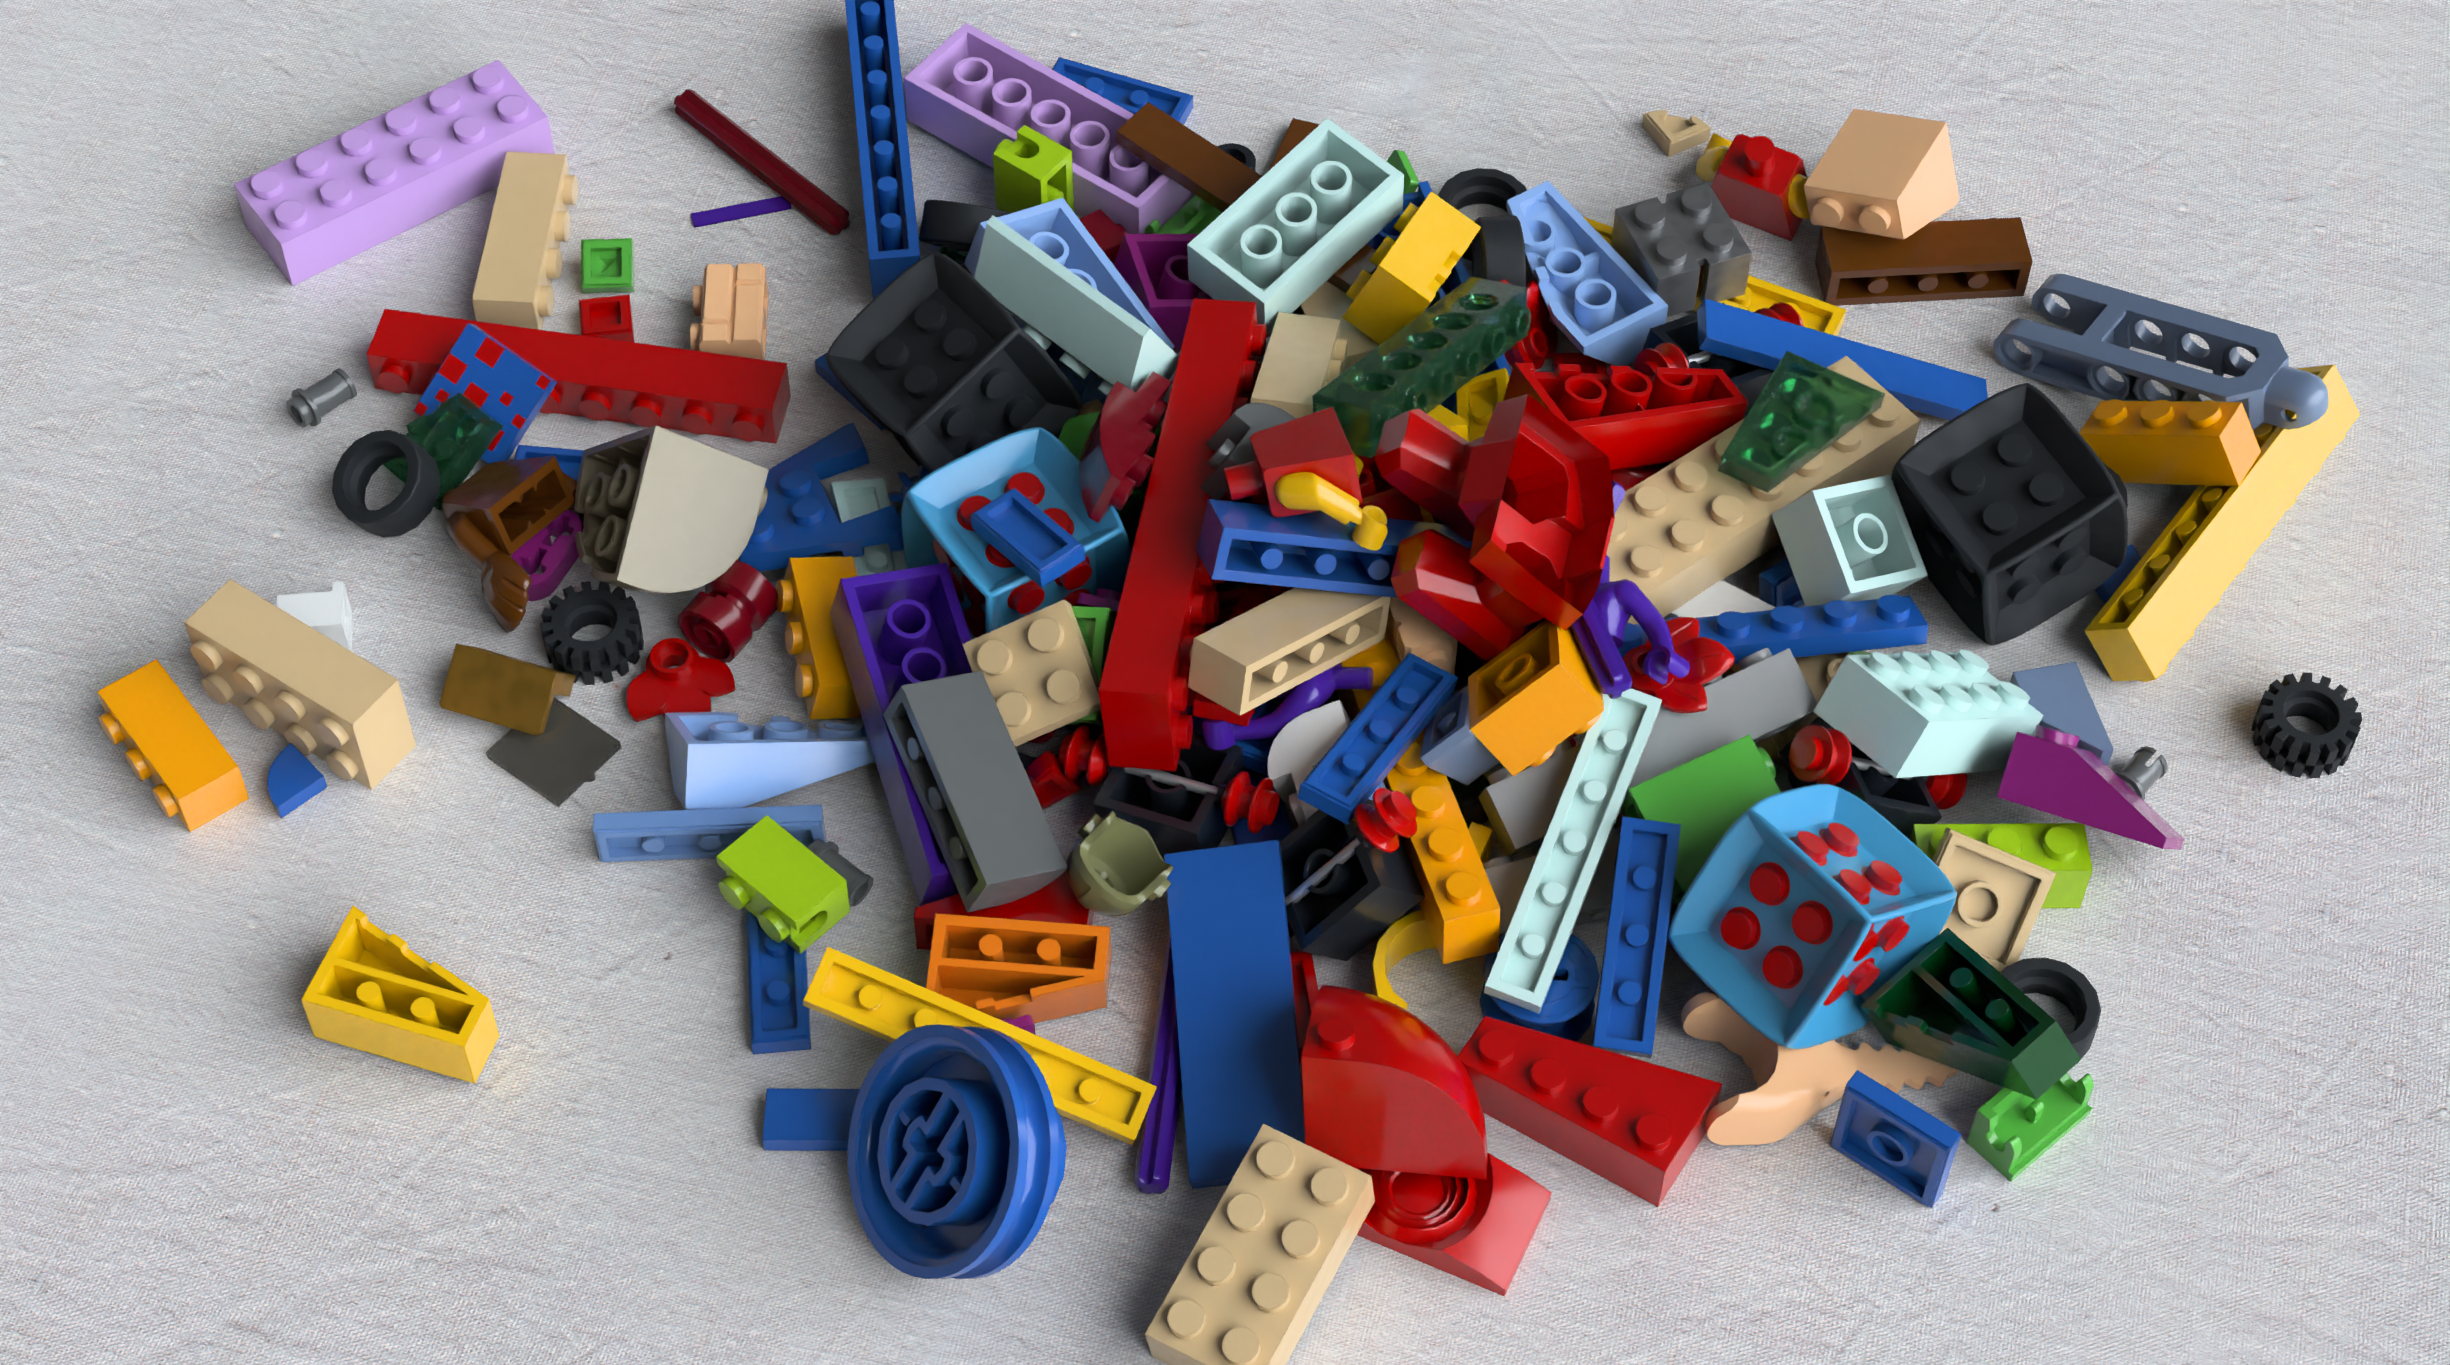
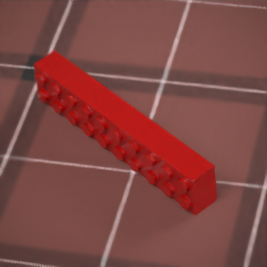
[1098,298,1266,771]

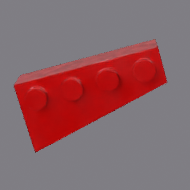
[1503,362,1748,471]
[1457,1016,1722,1207]

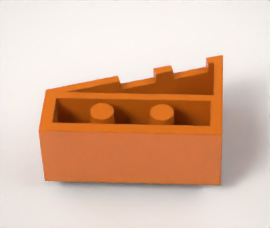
[926,913,1112,1024]

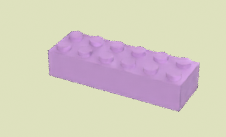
[904,23,1195,234]
[234,60,555,286]

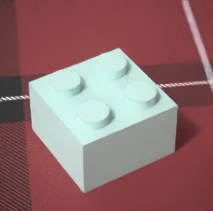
[1771,475,1928,606]

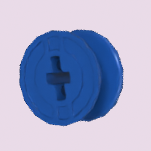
[1479,934,1600,1042]

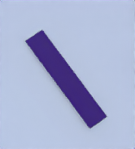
[691,196,792,228]

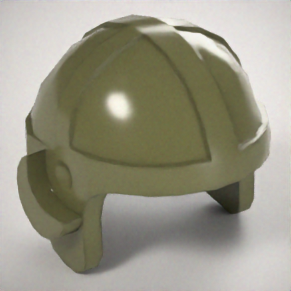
[1066,811,1174,916]

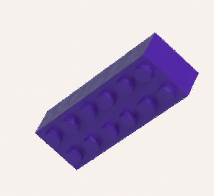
[830,563,972,906]

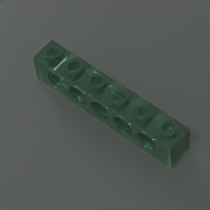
[1312,277,1531,458]

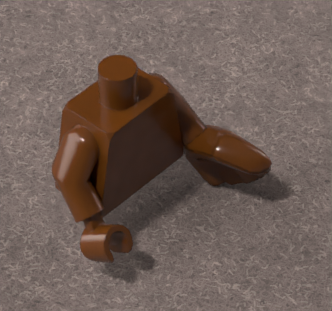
[442,456,584,633]

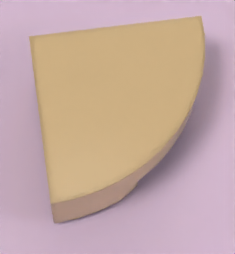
[1642,110,1711,157]

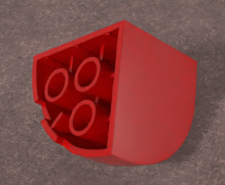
[1301,985,1488,1180]

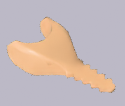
[1681,992,1958,1145]

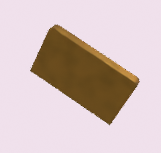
[439,643,576,736]

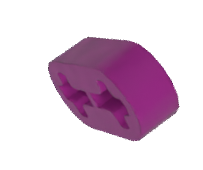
[511,510,584,601]

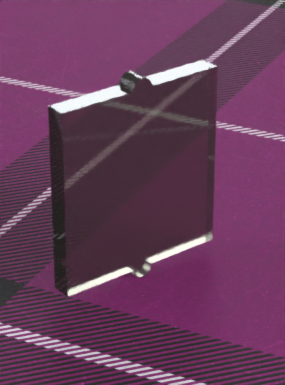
[486,697,621,807]

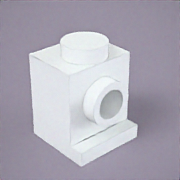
[277,581,353,652]

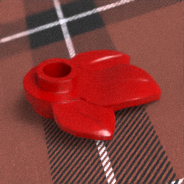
[1498,279,1558,371]
[1623,617,1734,713]
[627,638,735,722]

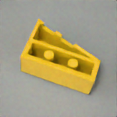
[1342,192,1481,354]
[301,905,499,1084]

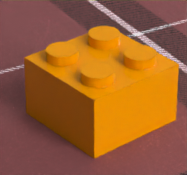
[1468,619,1604,776]

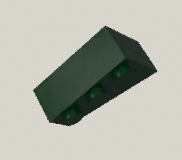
[1861,928,2081,1100]

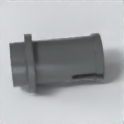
[286,368,357,427]
[2113,746,2168,800]
[807,839,874,907]

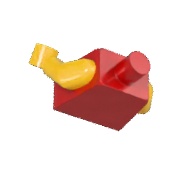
[1696,132,1810,241]
[1223,407,1388,551]

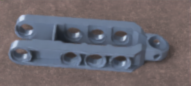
[1993,273,2329,430]

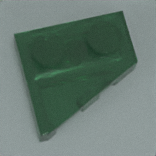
[382,393,503,511]

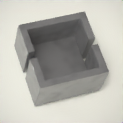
[1611,182,1752,317]

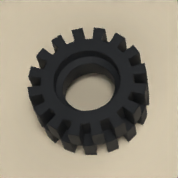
[540,581,644,685]
[2251,672,2362,779]

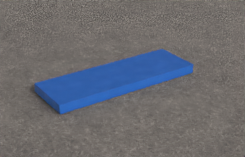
[1164,840,1305,1189]

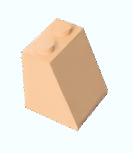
[1804,109,1959,239]

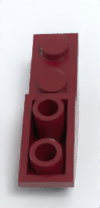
[1079,371,1172,523]

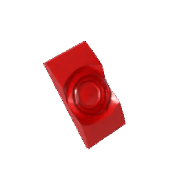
[1356,1153,1552,1297]

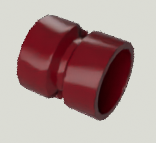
[678,560,778,663]

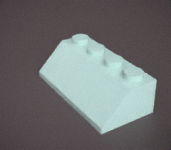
[974,215,1179,396]

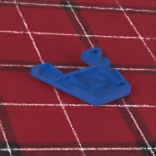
[739,423,904,572]

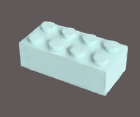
[1187,118,1404,336]
[1813,650,2044,778]

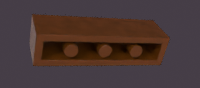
[1815,217,2033,306]

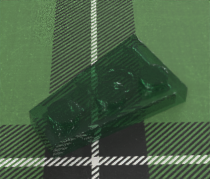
[1718,351,1885,493]

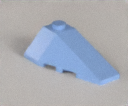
[1506,181,1668,366]
[664,712,875,810]

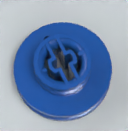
[847,1024,1067,1279]

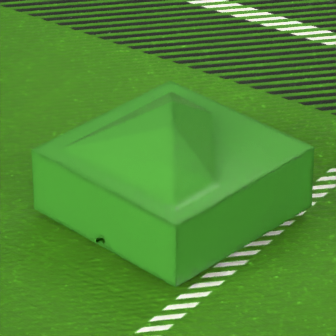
[581,238,634,293]

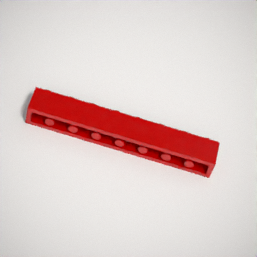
[366,309,791,444]

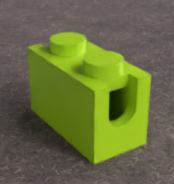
[992,125,1074,213]
[716,815,850,954]

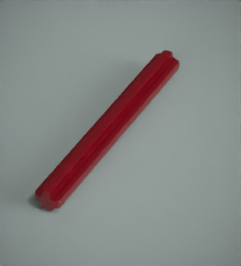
[674,89,850,235]

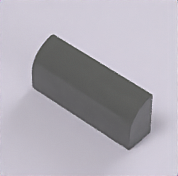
[883,671,1068,912]

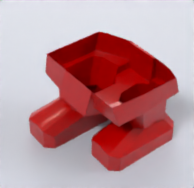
[1375,394,1615,660]

